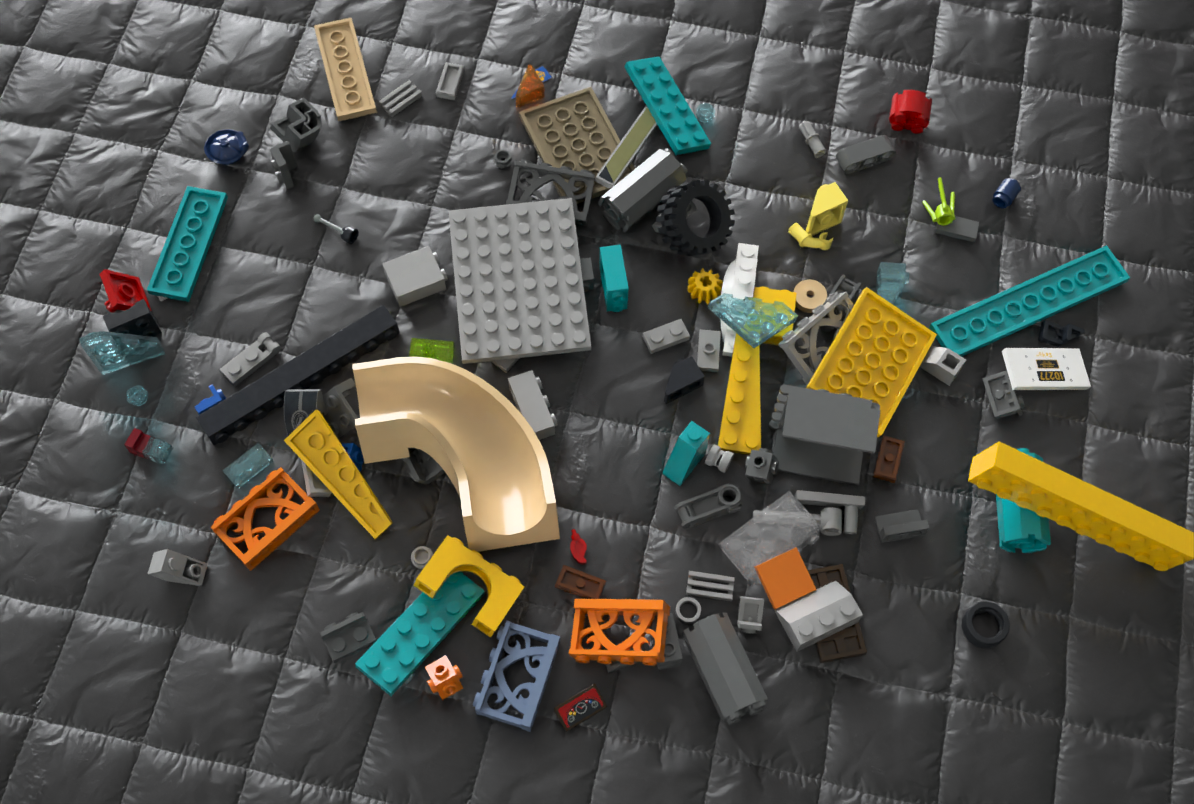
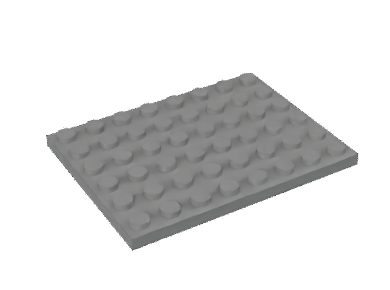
[449,198,591,364]

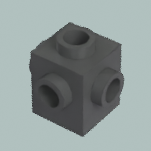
[745,448,779,485]

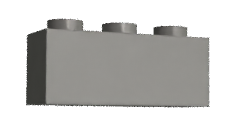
[508,370,558,440]

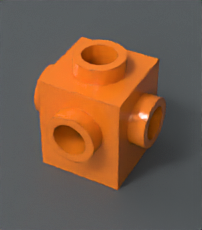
[425,655,463,700]

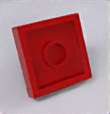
[100,269,151,313]

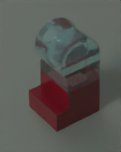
[124,428,173,464]

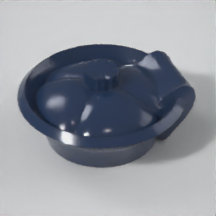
[204,129,249,165]

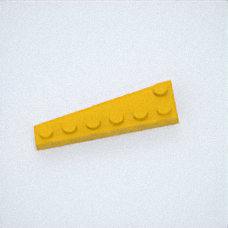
[718,324,761,455]
[284,410,393,539]

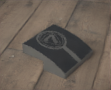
[284,389,326,436]

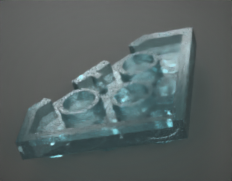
[708,293,798,348]
[79,331,165,375]

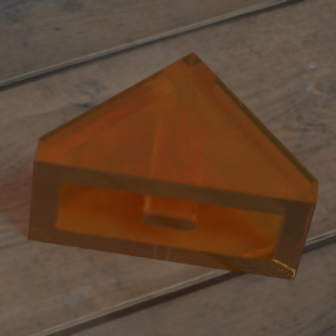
[516,64,544,107]

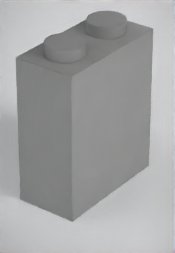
[382,246,448,307]

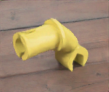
[788,223,833,250]

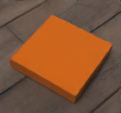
[754,547,817,609]

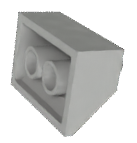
[774,581,863,652]

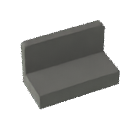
[875,509,929,543]

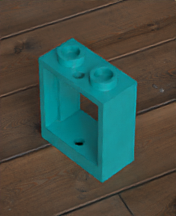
[599,245,629,312]

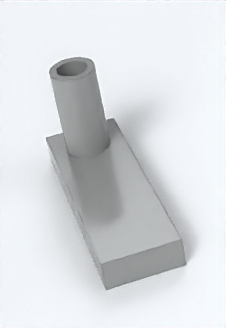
[794,490,865,534]

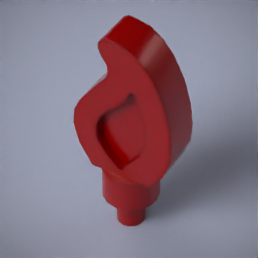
[570,529,587,565]

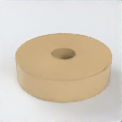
[794,279,827,313]

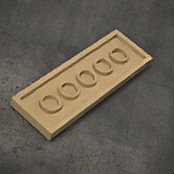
[314,18,377,121]

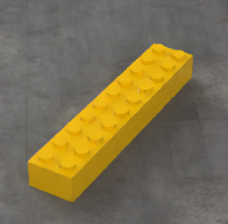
[968,442,1194,571]

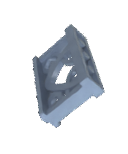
[473,620,561,732]

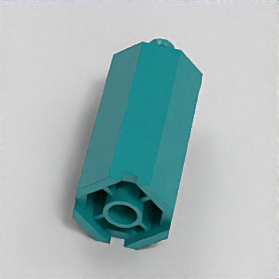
[996,448,1051,553]

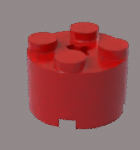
[889,90,932,134]

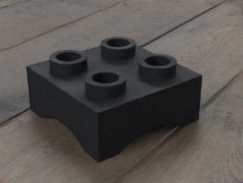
[103,299,162,350]

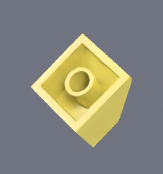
[806,182,848,236]

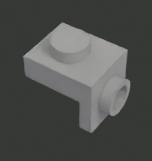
[737,596,764,633]

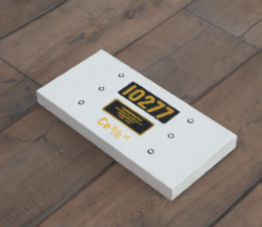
[1002,348,1091,390]

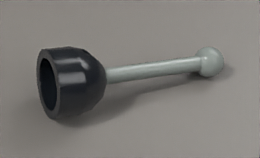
[314,214,359,244]

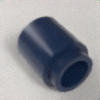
[992,178,1021,208]

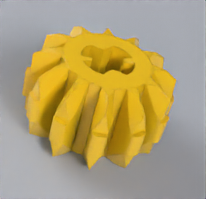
[687,268,723,305]

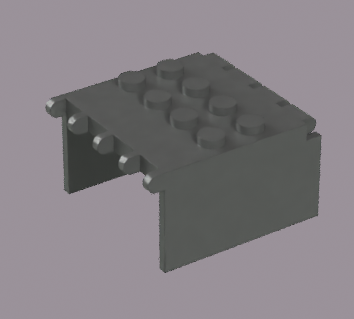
[769,385,880,486]

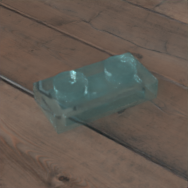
[222,443,273,489]

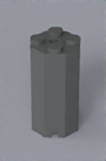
[598,148,688,233]
[682,613,768,726]

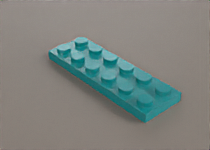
[624,56,711,155]
[147,186,228,302]
[355,572,485,696]

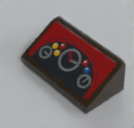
[554,684,607,732]

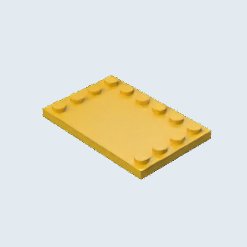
[806,287,937,437]

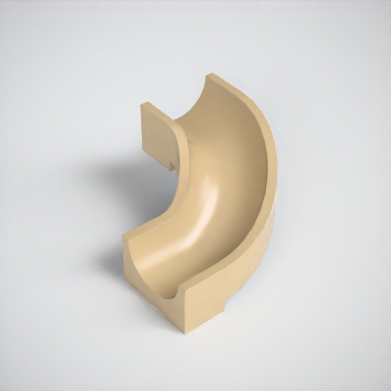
[352,357,560,552]

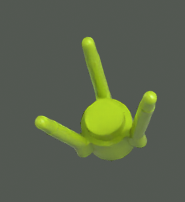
[922,177,955,226]

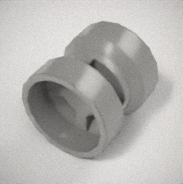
[705,444,734,473]

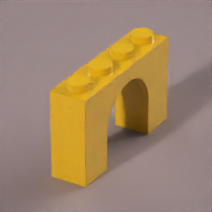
[414,535,525,637]

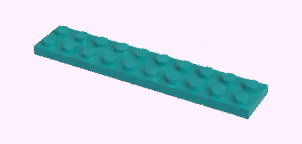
[929,245,1130,357]

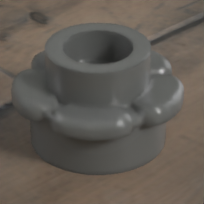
[493,149,513,168]

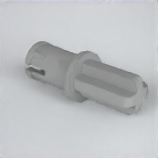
[799,121,826,158]

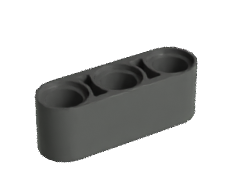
[836,135,896,174]

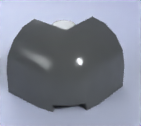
[270,97,322,152]

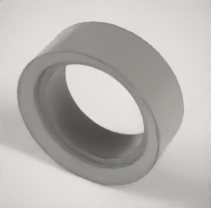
[675,597,701,624]

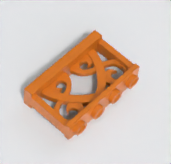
[211,468,320,571]
[568,599,670,666]

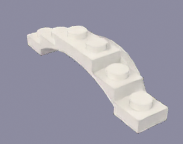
[720,243,759,357]

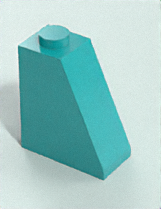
[662,421,710,486]

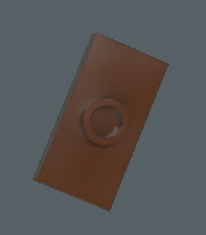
[873,435,905,483]
[555,565,606,599]

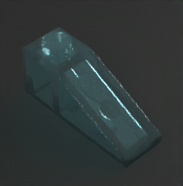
[877,262,909,305]

